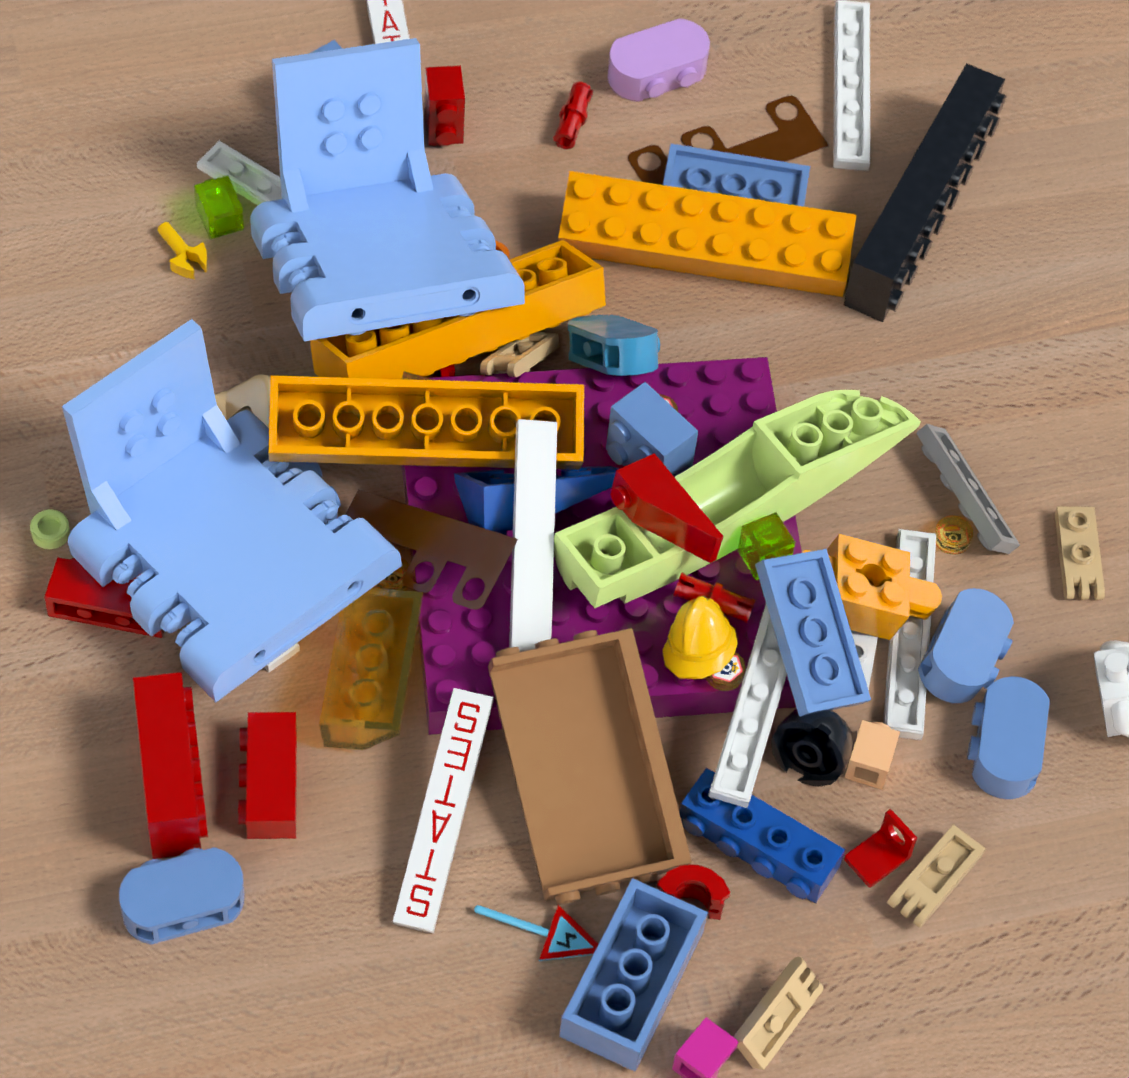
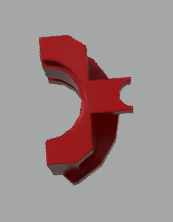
[657,864,730,920]

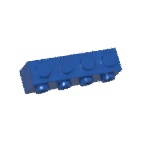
[679,768,845,904]

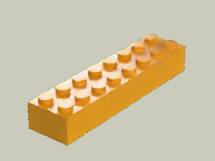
[558,171,856,297]
[310,240,606,380]
[268,375,584,470]

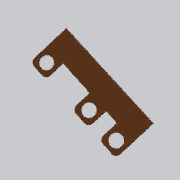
[628,95,829,185]
[345,489,518,610]

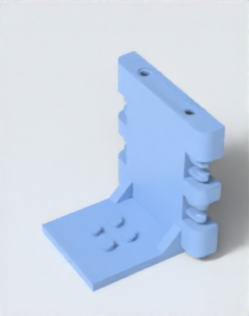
[250,38,525,341]
[62,319,402,703]

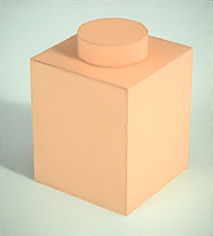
[844,720,900,790]

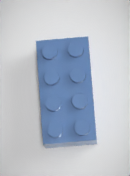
[559,878,708,1072]

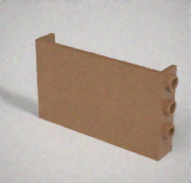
[488,628,692,905]

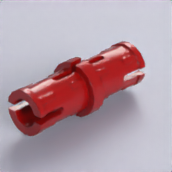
[553,82,593,149]
[673,572,756,623]

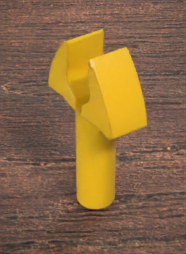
[158,222,208,279]

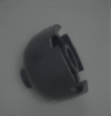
[771,709,853,787]

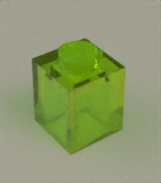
[194,175,244,240]
[737,512,795,581]

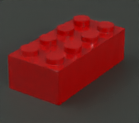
[133,672,208,859]

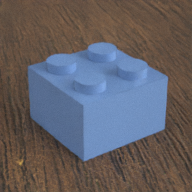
[606,382,698,477]

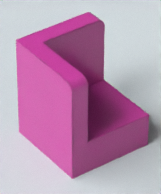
[672,1017,738,1078]

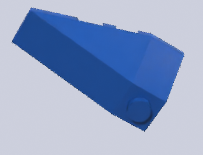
[454,466,618,535]

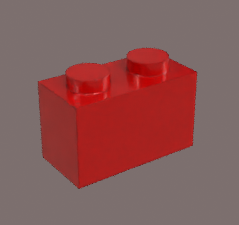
[424,65,465,146]

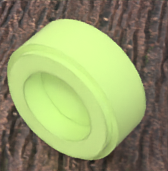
[30,509,70,549]

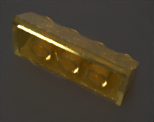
[319,588,423,750]

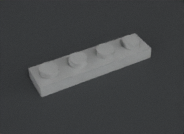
[916,424,1020,554]

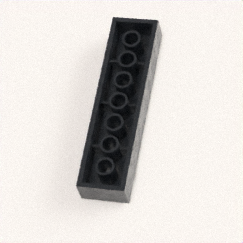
[844,63,1006,322]

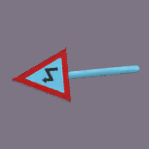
[474,905,599,961]

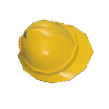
[662,596,738,679]

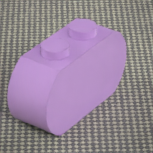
[608,19,710,101]

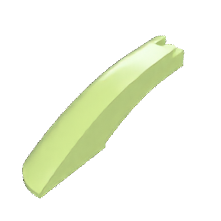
[554,390,921,608]

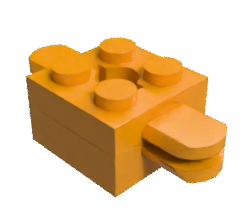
[802,534,942,640]

